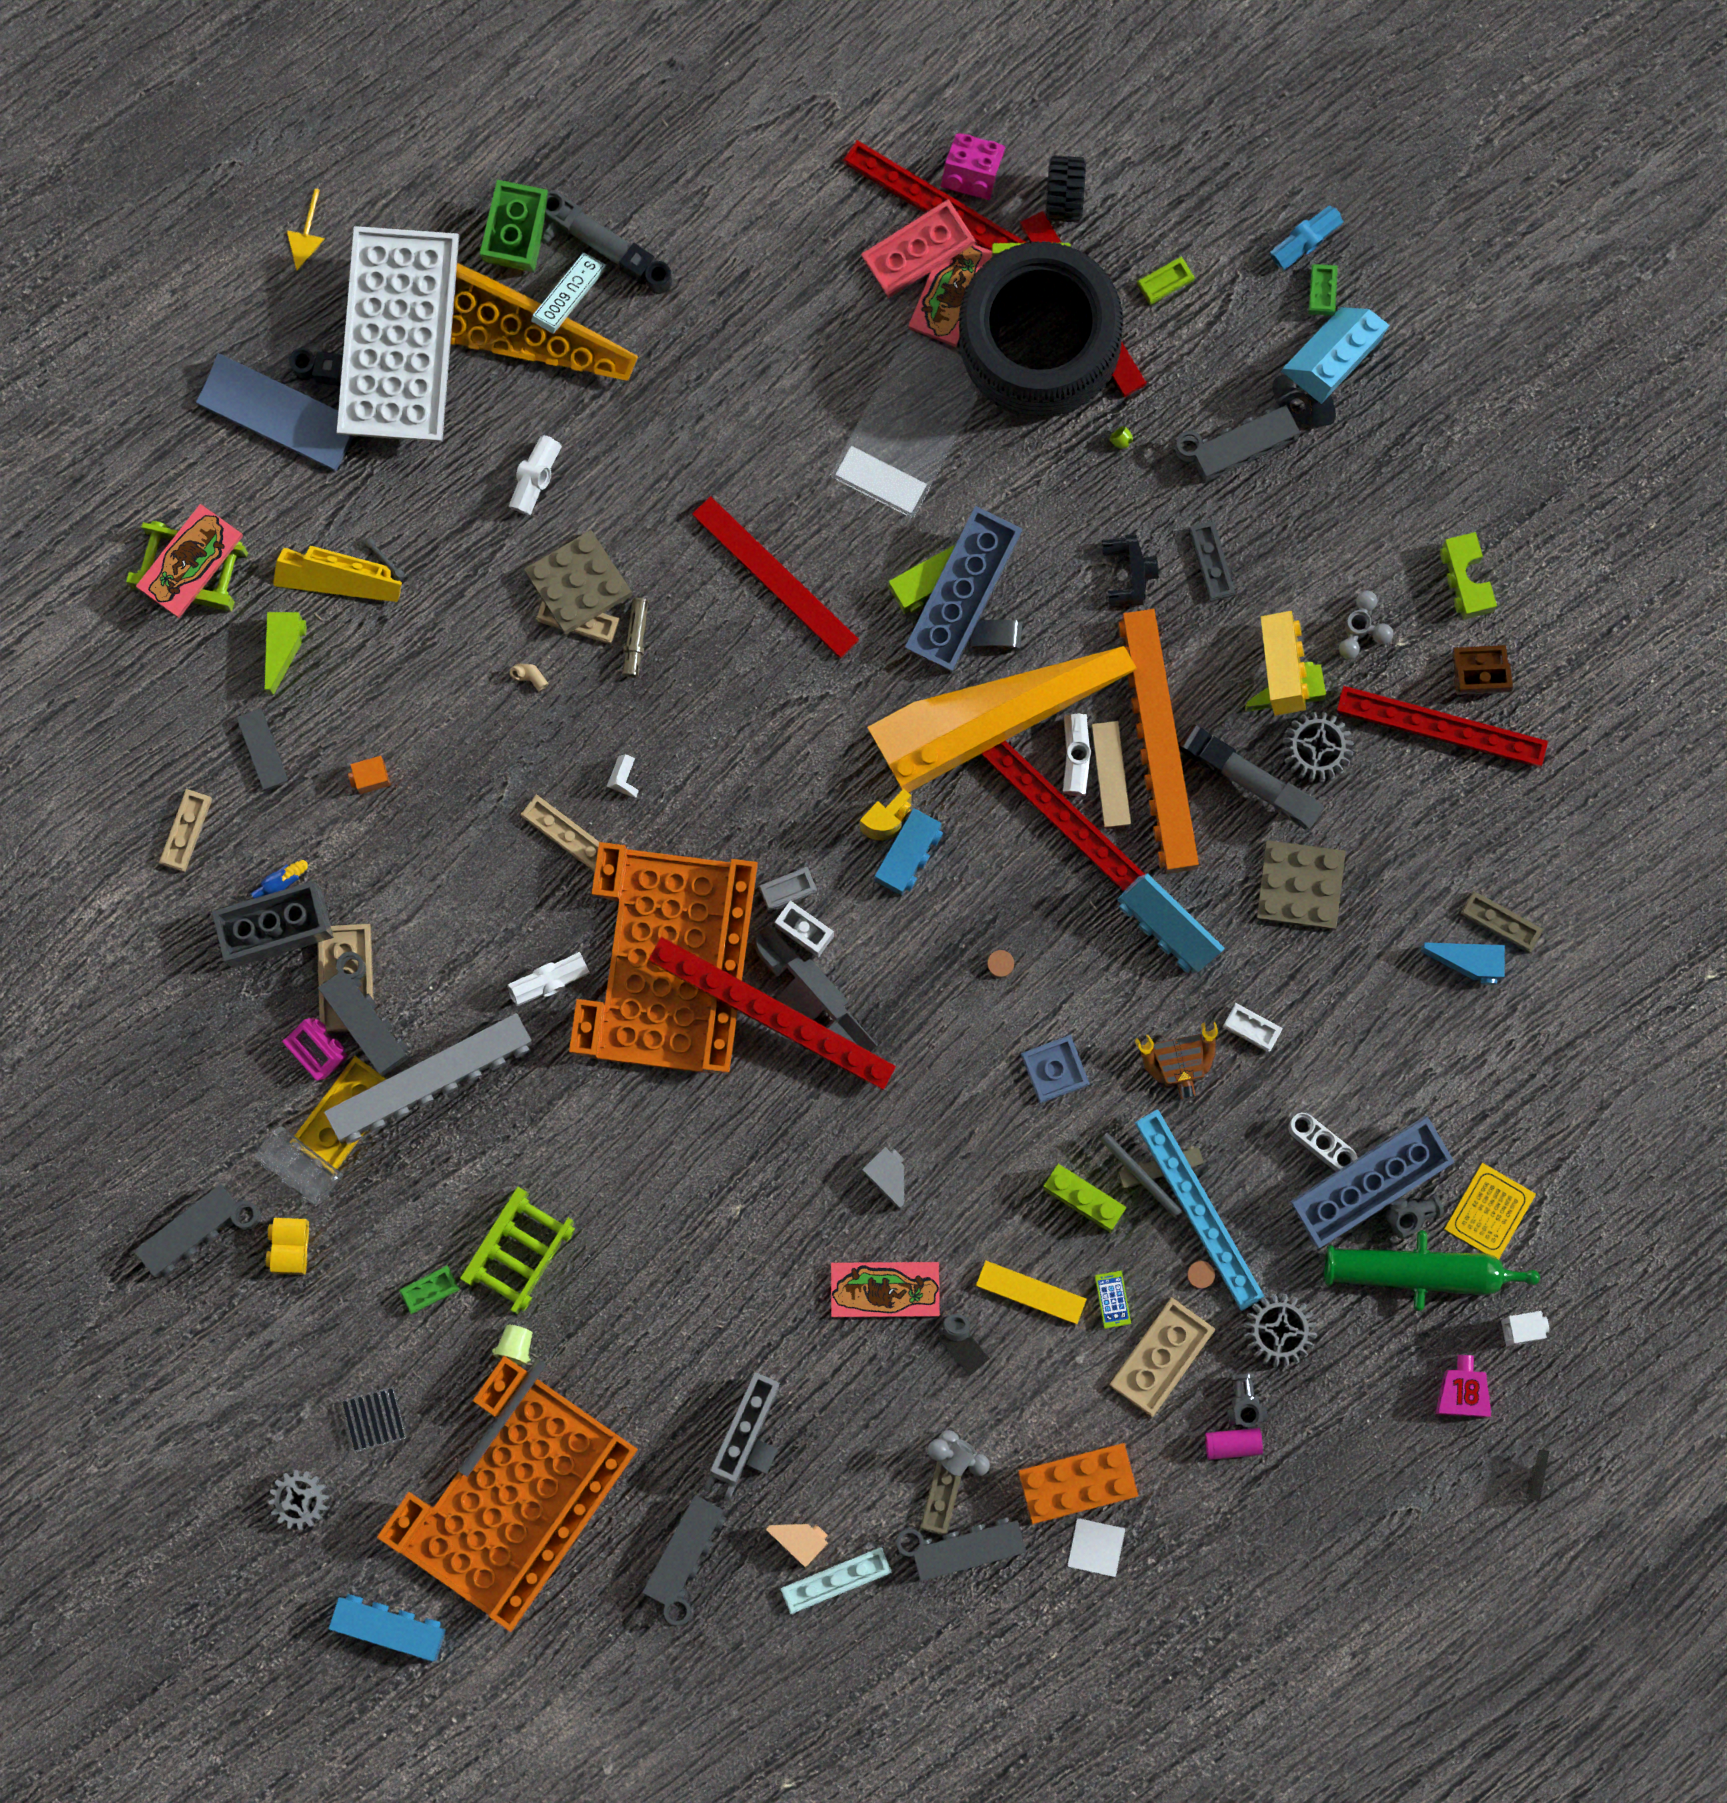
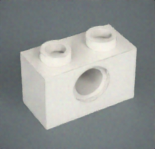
[775,901,834,958]
[1501,1311,1549,1347]

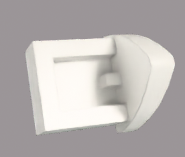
[607,754,639,798]

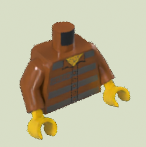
[1135,1022,1218,1100]

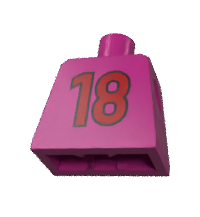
[1436,1355,1491,1418]

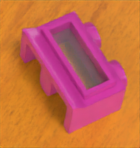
[282,1017,349,1081]

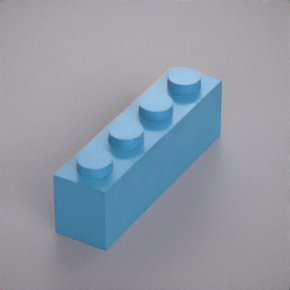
[329,1594,446,1661]

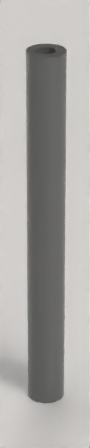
[1100,1133,1182,1218]

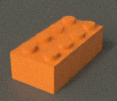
[1018,1443,1138,1525]

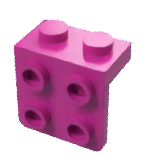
[941,133,1005,200]

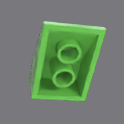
[480,180,548,272]

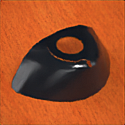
[1272,374,1336,427]

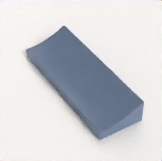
[196,353,355,472]
[905,506,1023,673]
[1290,1116,1454,1248]

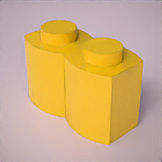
[266,1218,309,1275]

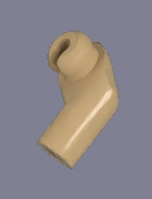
[510,663,549,691]

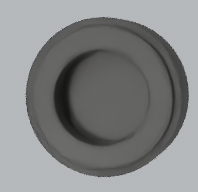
[943,1314,970,1341]

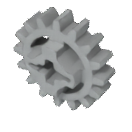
[268,1470,329,1530]

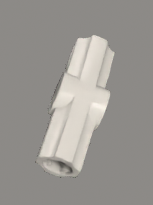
[508,435,562,515]
[1063,714,1091,796]
[507,952,590,1006]

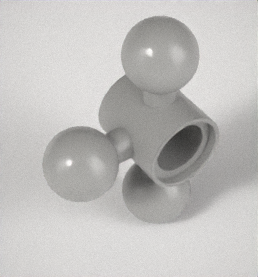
[1339,590,1393,659]
[928,1430,990,1476]

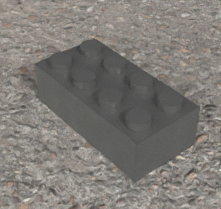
[212,881,334,968]

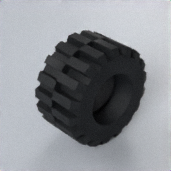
[1046,155,1086,223]

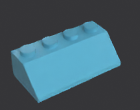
[1281,307,1390,404]
[1117,874,1225,973]

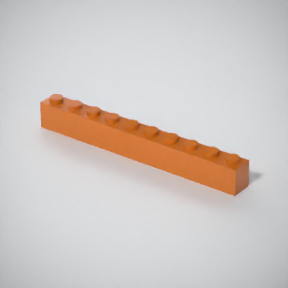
[1118,609,1199,874]

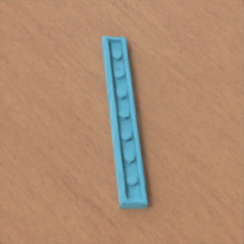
[1134,1109,1265,1311]

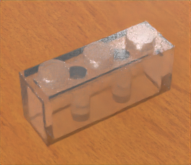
[254,1126,344,1206]

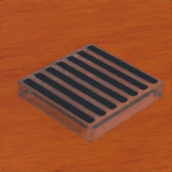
[341,1386,407,1453]

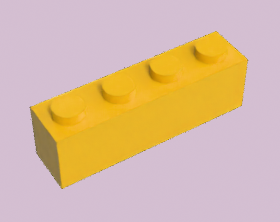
[1261,611,1310,716]

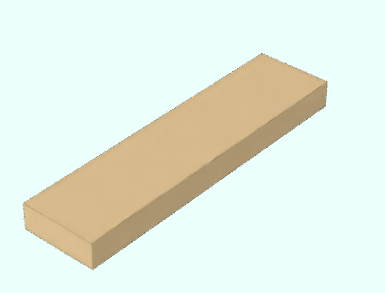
[1092,721,1131,829]
[520,794,599,872]

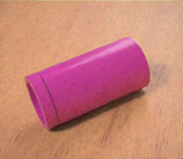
[1205,1428,1263,1460]

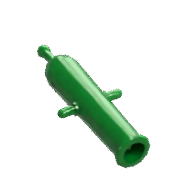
[1324,1230,1540,1311]

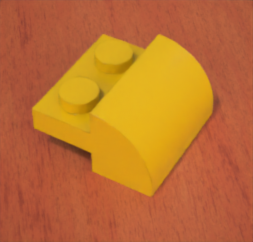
[860,788,912,841]

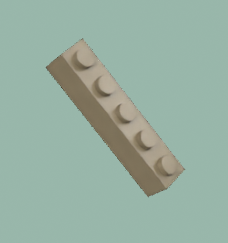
[1118,1146,1204,1189]

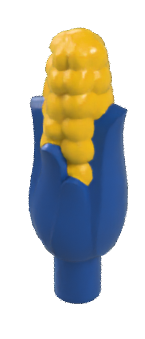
[251,860,308,899]

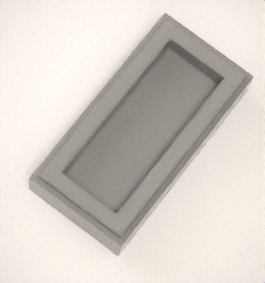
[758,867,817,912]

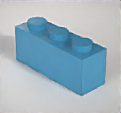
[875,808,943,896]

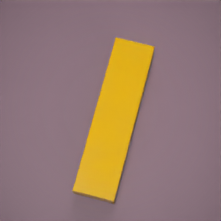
[976,1260,1087,1325]

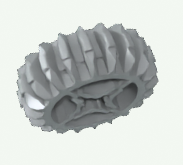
[1282,712,1354,783]
[1243,1294,1317,1367]

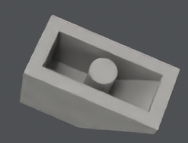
[862,1147,904,1210]

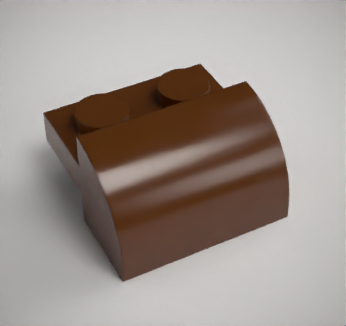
[1452,645,1513,695]

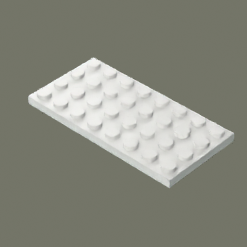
[337,226,459,442]

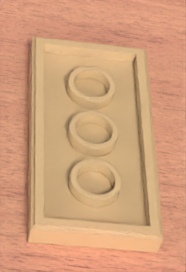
[317,924,374,1033]
[1108,1297,1215,1418]

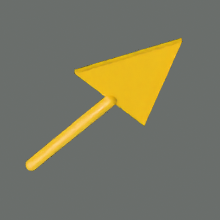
[287,188,325,271]

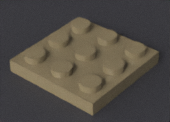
[524,530,633,635]
[1256,840,1346,930]

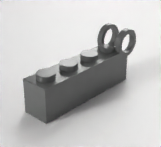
[1175,405,1300,483]
[318,952,408,1077]
[134,1184,262,1278]
[643,1495,727,1625]
[896,1517,1026,1582]

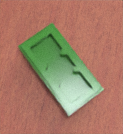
[1309,264,1338,316]
[399,1265,460,1315]

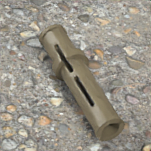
[622,598,649,678]

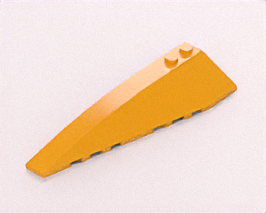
[450,263,638,381]
[867,646,1137,793]

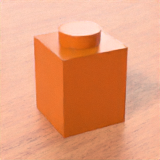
[348,756,391,794]

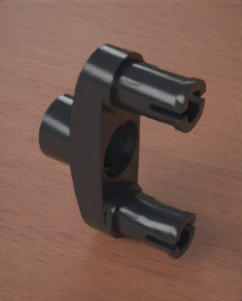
[1102,533,1159,607]

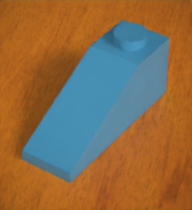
[1421,942,1505,985]

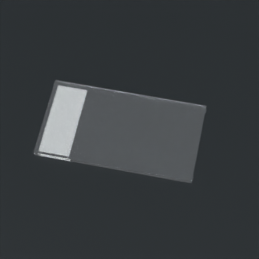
[830,329,981,519]

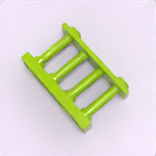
[126,521,248,612]
[460,1187,575,1314]

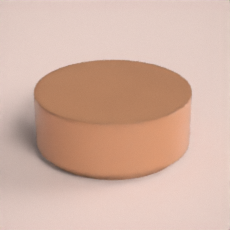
[987,950,1014,978]
[1187,1261,1215,1289]

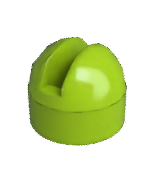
[1110,426,1133,449]

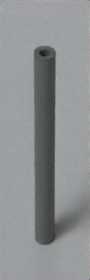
[459,1359,546,1477]

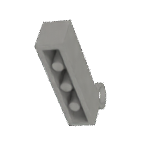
[704,1372,780,1501]

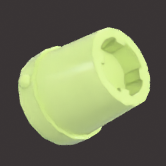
[492,1325,532,1365]

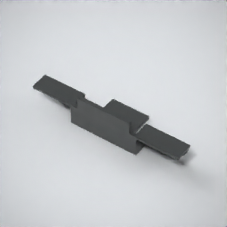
[754,923,878,1052]

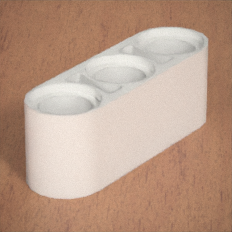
[1288,1113,1357,1172]

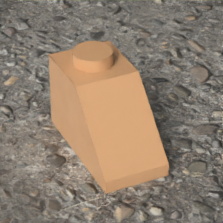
[766,1524,828,1567]

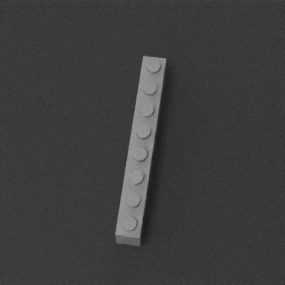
[325,1013,532,1144]

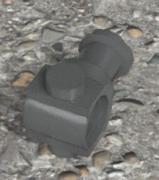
[1385,1194,1444,1239]
[1227,1373,1268,1428]

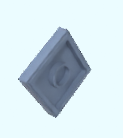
[1020,1035,1090,1104]

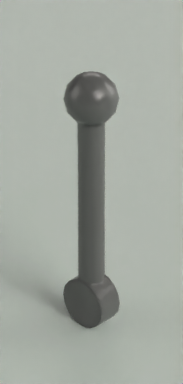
[365,538,405,581]

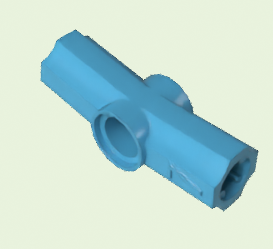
[1270,205,1343,271]

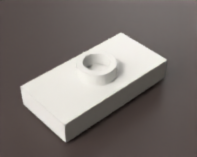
[1223,1003,1283,1053]

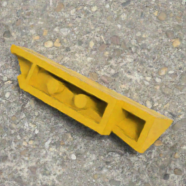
[273,546,402,602]

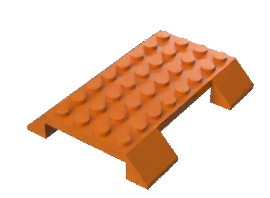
[569,842,758,1073]
[377,1356,638,1632]

